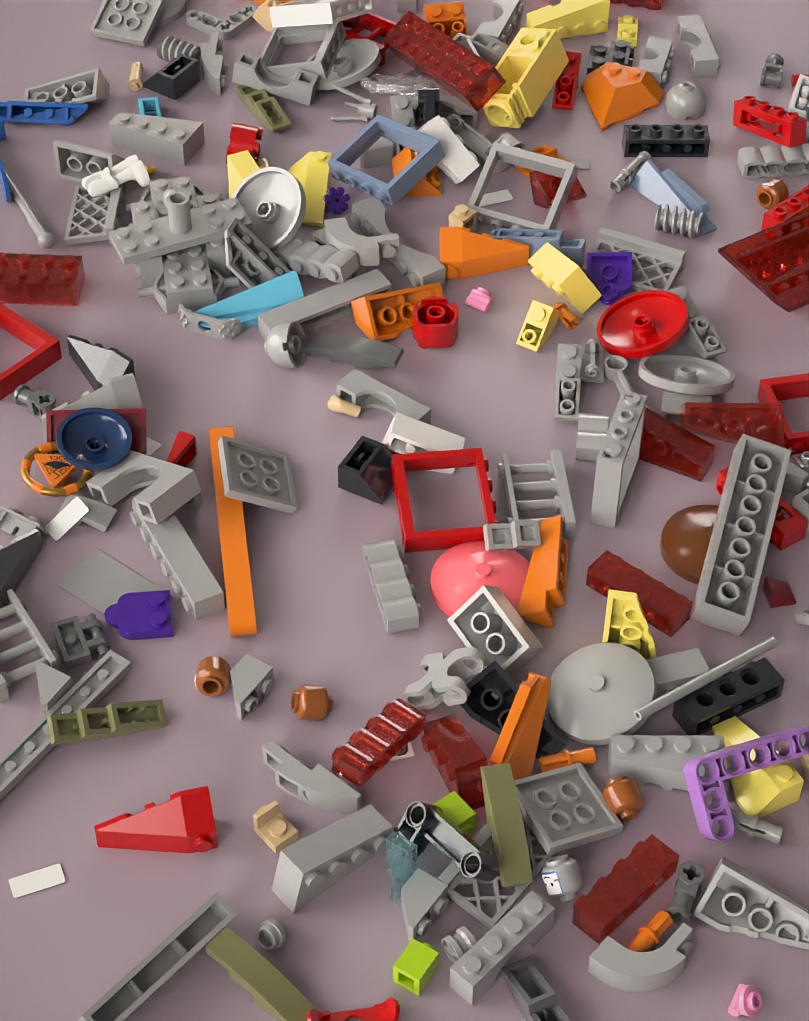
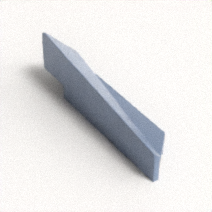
[629,160,717,236]
[490,228,586,268]

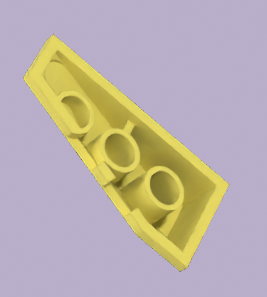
[289,151,332,227]

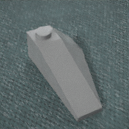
[692,856,809,950]

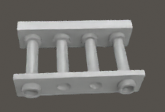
[497,449,576,539]
[0,589,61,703]

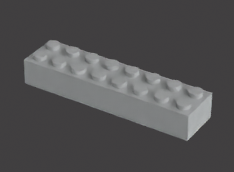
[690,434,791,636]

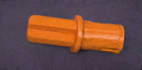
[539,746,596,773]
[626,910,673,952]

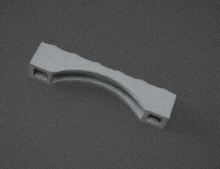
[351,196,446,287]

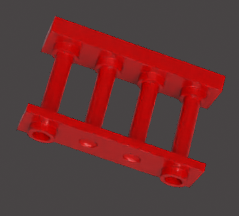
[322,12,409,67]

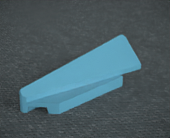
[194,270,304,329]

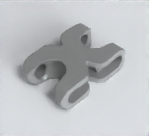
[402,647,487,711]

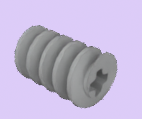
[156,35,201,64]
[654,204,703,239]

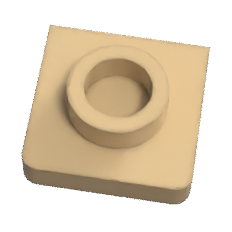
[253,800,299,853]

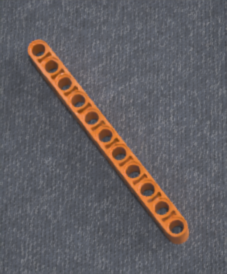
[209,426,257,637]

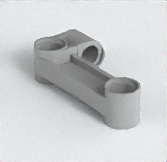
[446,115,525,173]

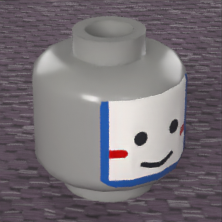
[541,854,584,901]

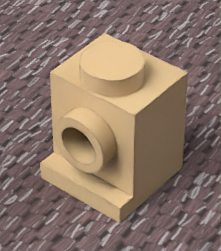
[448,204,477,233]

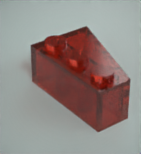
[421,714,488,810]

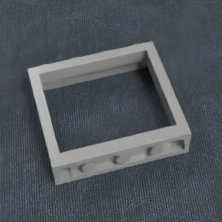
[260,21,346,81]
[467,142,577,230]
[590,390,647,528]

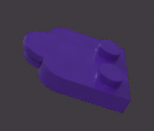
[587,252,632,305]
[104,590,173,640]

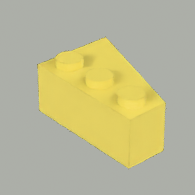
[528,243,602,314]

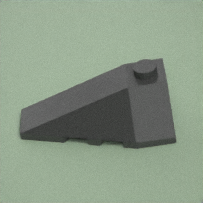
[0,529,42,608]

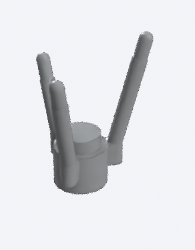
[331,84,378,122]

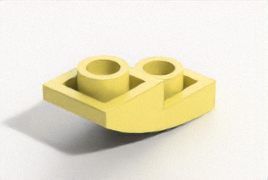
[617,15,638,47]

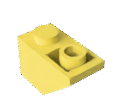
[516,300,561,352]

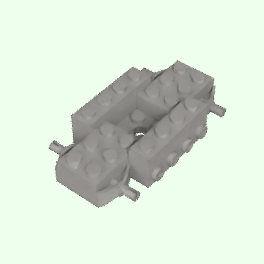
[126,176,239,314]

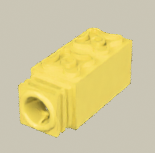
[480,28,569,128]

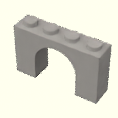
[86,450,202,525]

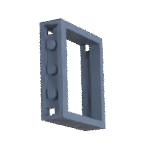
[327,114,445,206]

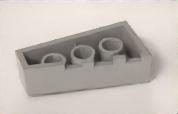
[109,112,205,166]
[272,804,393,913]

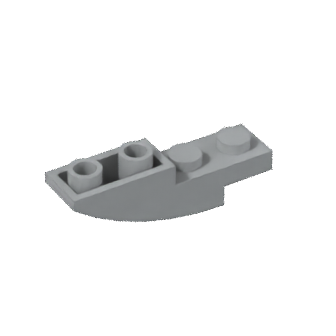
[449,31,509,70]
[201,32,228,95]
[390,95,416,155]
[666,286,727,359]
[554,343,582,421]
[262,740,361,814]

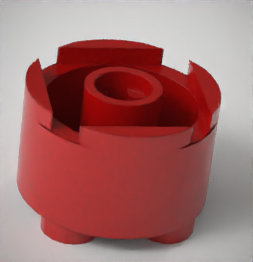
[226,123,263,164]
[412,296,459,349]

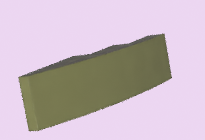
[236,85,291,133]
[47,699,167,745]
[480,763,533,887]
[206,926,317,1021]

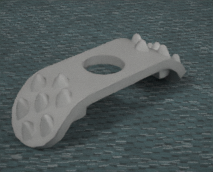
[177,304,242,340]

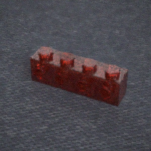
[586,550,692,637]
[572,834,679,945]

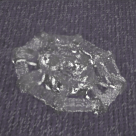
[360,73,437,96]

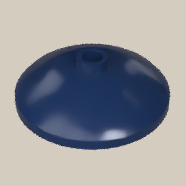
[56,408,132,471]

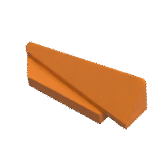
[517,515,569,628]
[490,672,551,780]

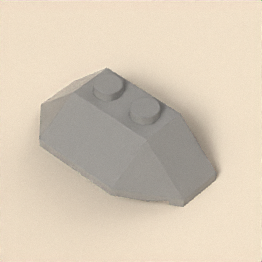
[224,217,291,289]

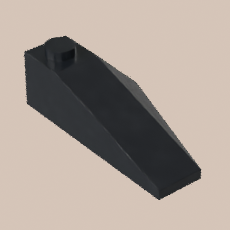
[460,660,567,759]

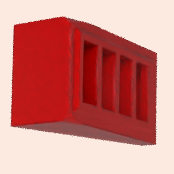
[167,431,197,467]

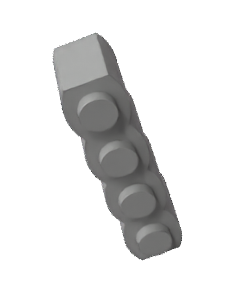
[737,143,809,179]
[272,238,359,283]
[363,539,423,634]

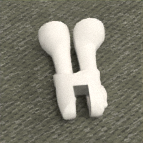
[82,154,150,198]

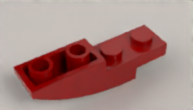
[552,51,582,110]

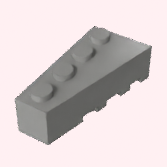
[608,735,729,796]

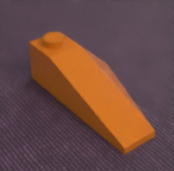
[439,227,529,279]
[351,282,444,341]

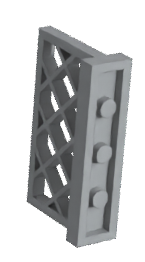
[64,182,129,246]
[581,226,685,292]
[437,818,558,929]

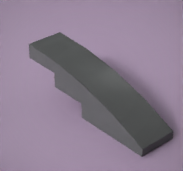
[305,334,404,368]

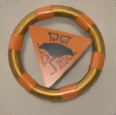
[20,441,94,497]

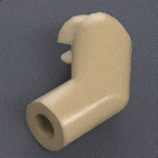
[327,395,361,418]

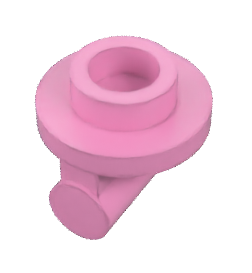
[465,287,493,313]
[728,984,762,1017]

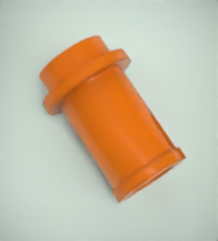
[552,302,579,330]

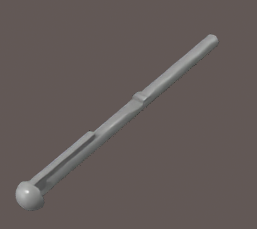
[4,168,55,249]

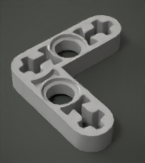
[186,4,258,40]

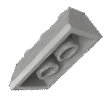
[53,140,125,183]
[447,585,544,675]

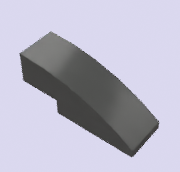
[501,957,571,1021]

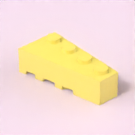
[526,0,610,39]

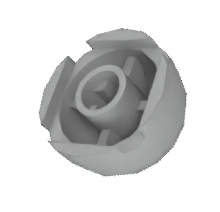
[665,81,706,120]
[264,321,307,368]

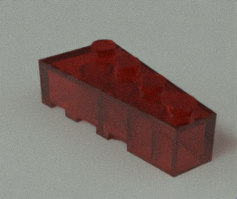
[680,402,784,448]
[639,407,715,482]

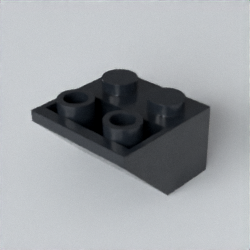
[143,53,200,100]
[338,436,406,505]

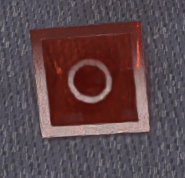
[529,171,587,209]

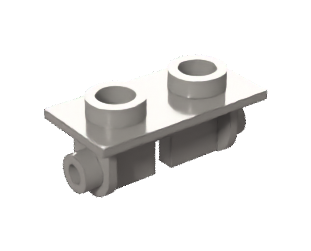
[580,338,604,383]
[0,505,49,539]

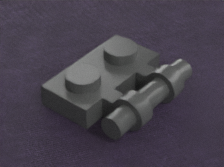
[51,614,110,669]

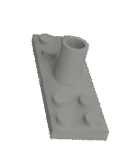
[109,191,253,265]

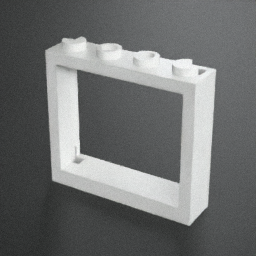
[270,0,374,27]

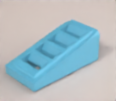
[138,97,162,117]

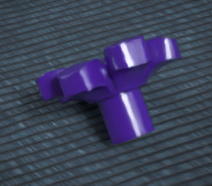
[323,187,350,215]

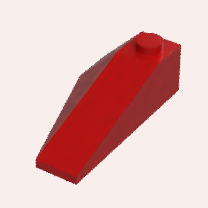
[94,786,218,854]

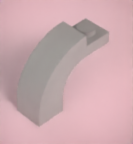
[324,217,399,266]
[588,922,693,992]

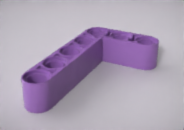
[684,727,809,842]

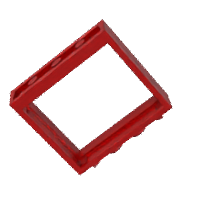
[0,303,62,400]
[757,373,809,456]
[391,448,500,553]

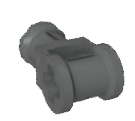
[760,54,784,88]
[13,384,56,423]
[665,861,705,925]

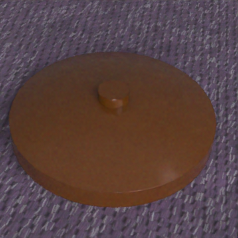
[660,505,719,584]

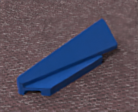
[0,101,90,126]

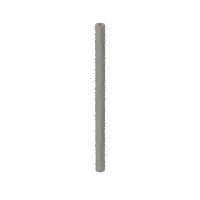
[634,637,778,721]

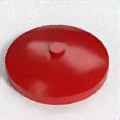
[596,290,690,359]

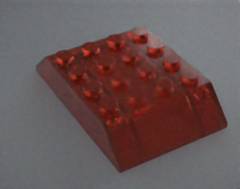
[718,212,809,312]

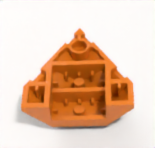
[581,62,664,131]

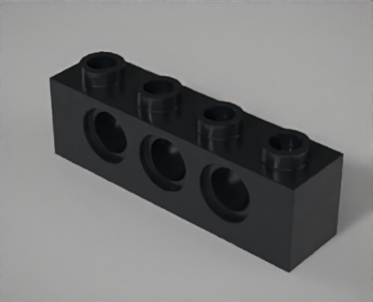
[672,657,785,735]

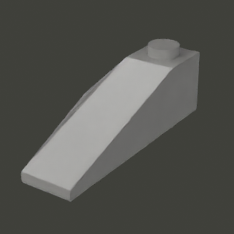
[24,68,110,104]
[41,373,143,436]

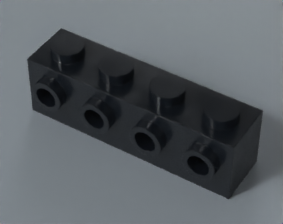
[622,124,710,157]

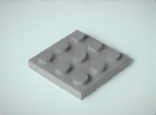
[89,0,166,47]
[218,436,298,514]
[514,762,624,855]

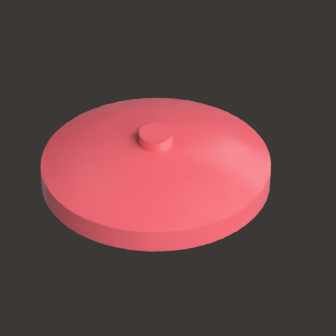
[430,541,529,617]

